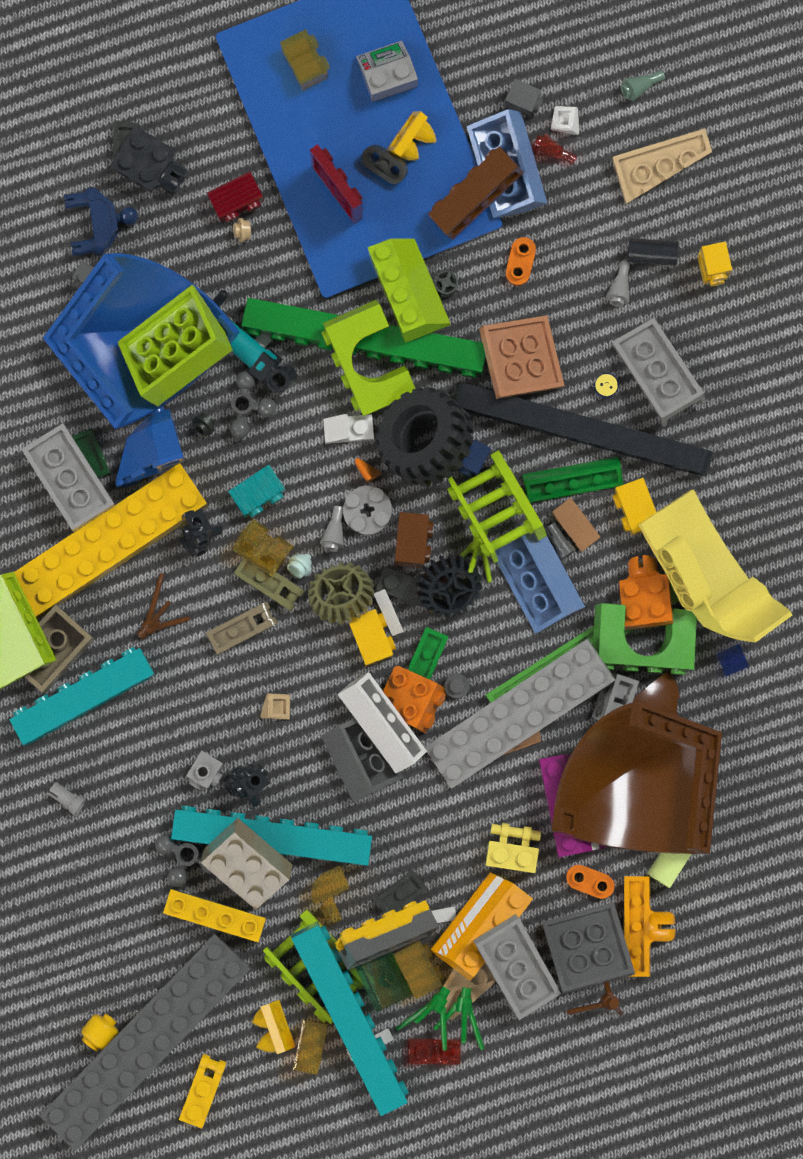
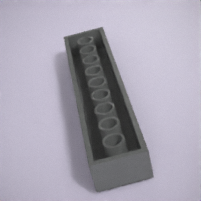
[40,933,252,1151]

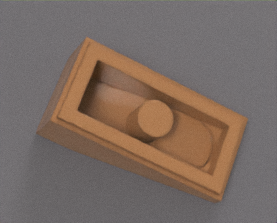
[551,498,600,552]

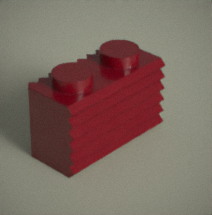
[207,171,264,223]

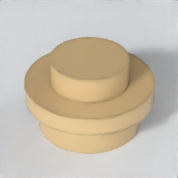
[233,218,251,243]

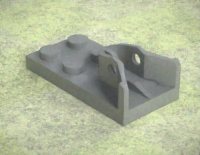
[612,318,706,427]
[21,423,115,532]
[473,914,561,1020]

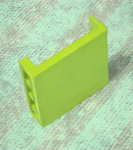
[0,572,57,690]

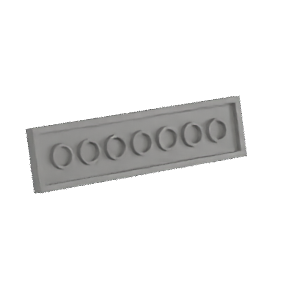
[424,639,615,789]

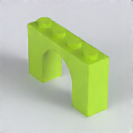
[321,300,416,416]

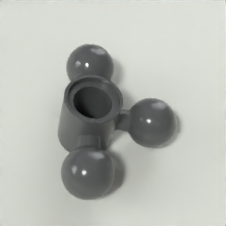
[230,371,277,439]
[155,835,213,887]

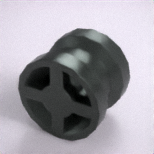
[434,270,458,298]

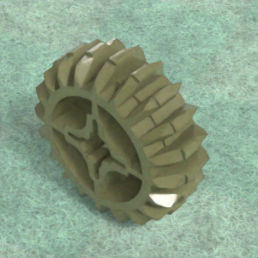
[308,561,374,626]

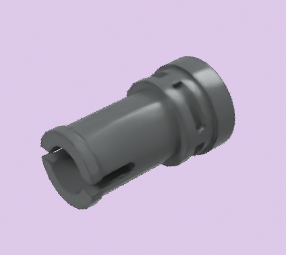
[545,523,576,561]

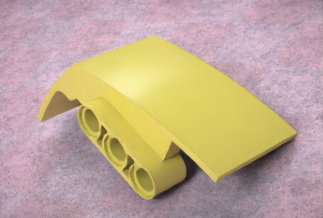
[638,489,792,642]

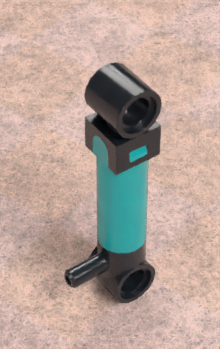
[213,290,297,393]

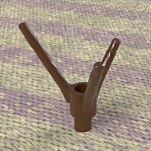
[137,573,190,640]
[567,982,623,1015]

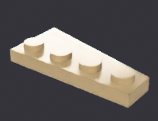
[612,129,712,204]

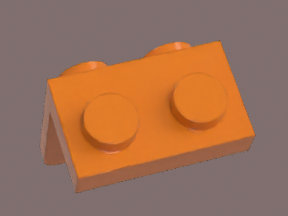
[383,666,446,734]

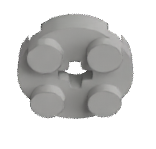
[343,486,392,535]

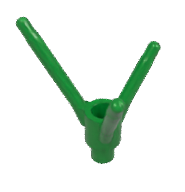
[396,986,451,1051]
[434,987,484,1050]

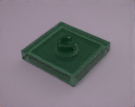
[355,952,413,1012]

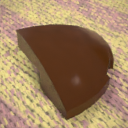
[633,670,679,715]

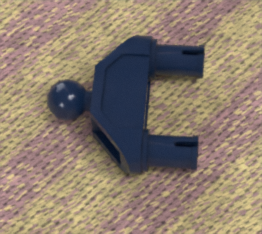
[64,187,138,257]

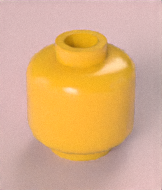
[81,1013,118,1052]

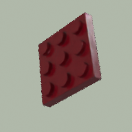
[310,144,364,224]

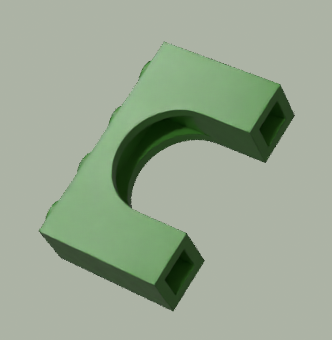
[593,603,697,675]

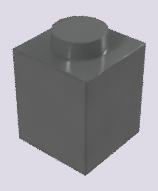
[504,79,543,118]

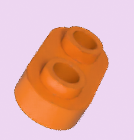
[506,237,536,286]
[566,865,614,899]

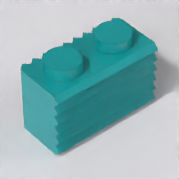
[228,465,286,518]

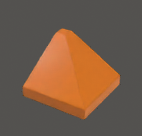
[355,458,382,483]

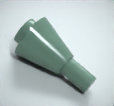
[621,70,665,101]

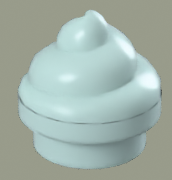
[287,554,312,579]

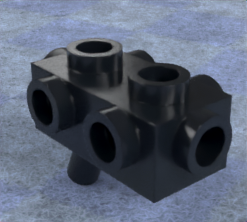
[179,509,222,557]
[224,764,270,807]

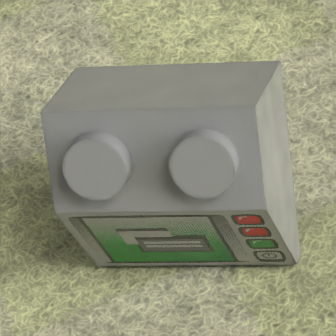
[356,41,418,102]

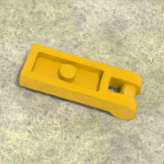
[179,1054,227,1128]

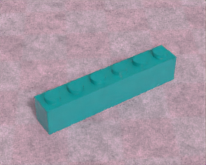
[9,647,156,746]

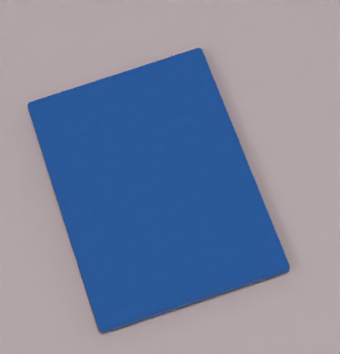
[216,0,502,298]

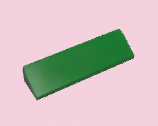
[522,457,624,503]

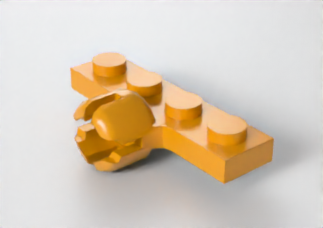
[624,876,676,977]

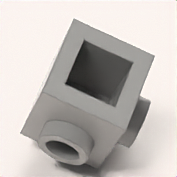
[186,751,224,791]

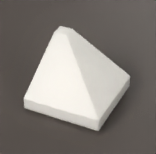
[551,106,579,135]

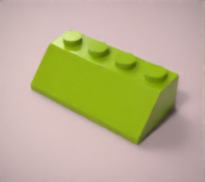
[368,239,451,343]

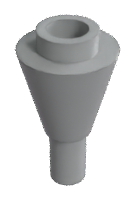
[606,261,630,307]
[320,506,344,552]

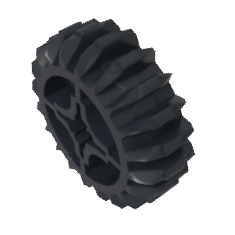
[416,553,482,619]

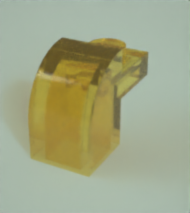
[311,866,350,923]

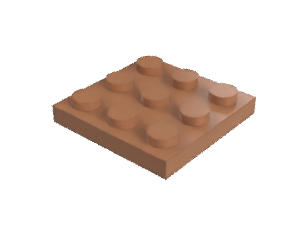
[479,315,565,399]

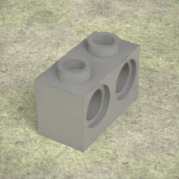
[591,672,639,720]

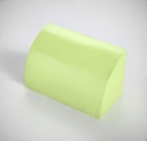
[647,853,691,888]

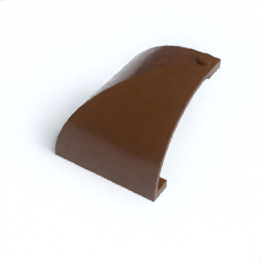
[552,701,722,854]

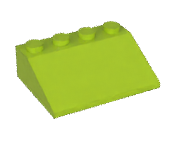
[118,285,233,407]

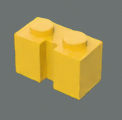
[697,242,732,286]
[612,478,656,536]
[349,609,396,667]

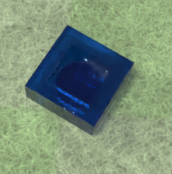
[716,644,749,677]

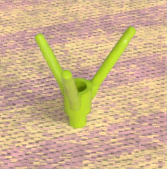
[459,530,492,583]

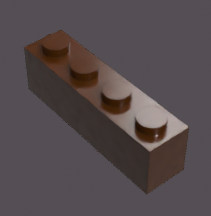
[428,146,524,240]

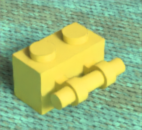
[485,823,541,873]

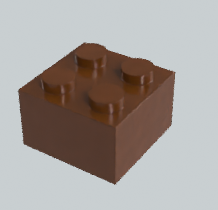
[395,512,434,569]

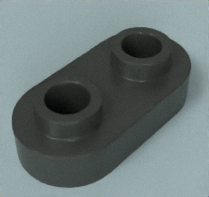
[362,144,408,184]

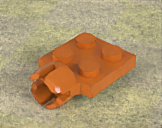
[619,555,674,630]

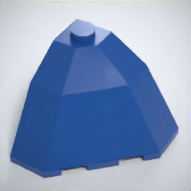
[115,407,185,490]

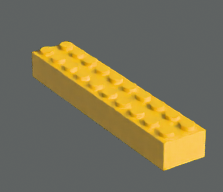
[14,463,209,620]

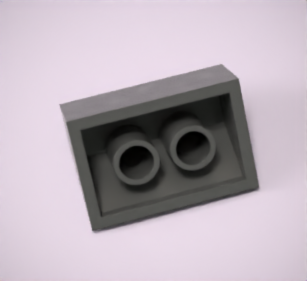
[321,719,404,802]

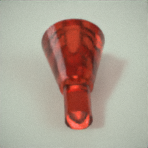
[532,133,577,164]

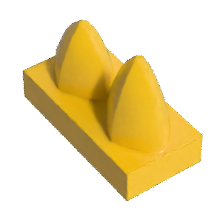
[387,111,436,160]
[252,1000,295,1054]

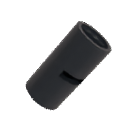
[627,238,678,266]

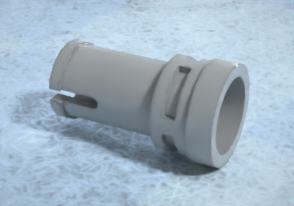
[47,782,86,816]

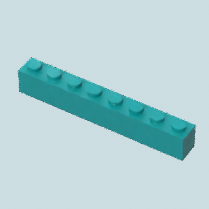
[171,805,372,866]
[291,921,409,1116]

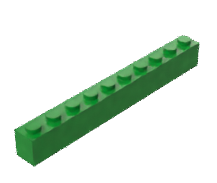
[242,297,486,378]

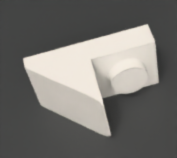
[323,414,374,444]

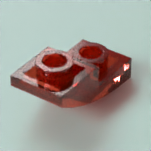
[407,1039,461,1065]

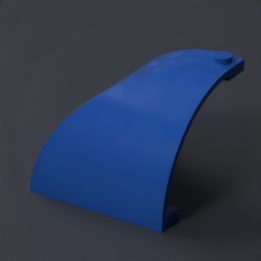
[43,253,240,429]

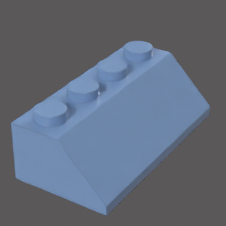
[467,109,547,218]
[495,533,585,634]

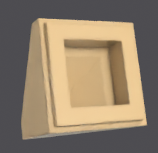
[260,693,290,719]

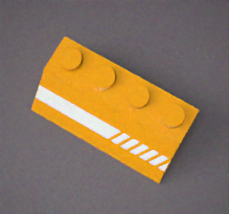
[430,872,533,981]

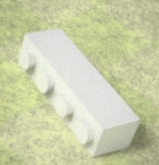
[338,672,427,773]

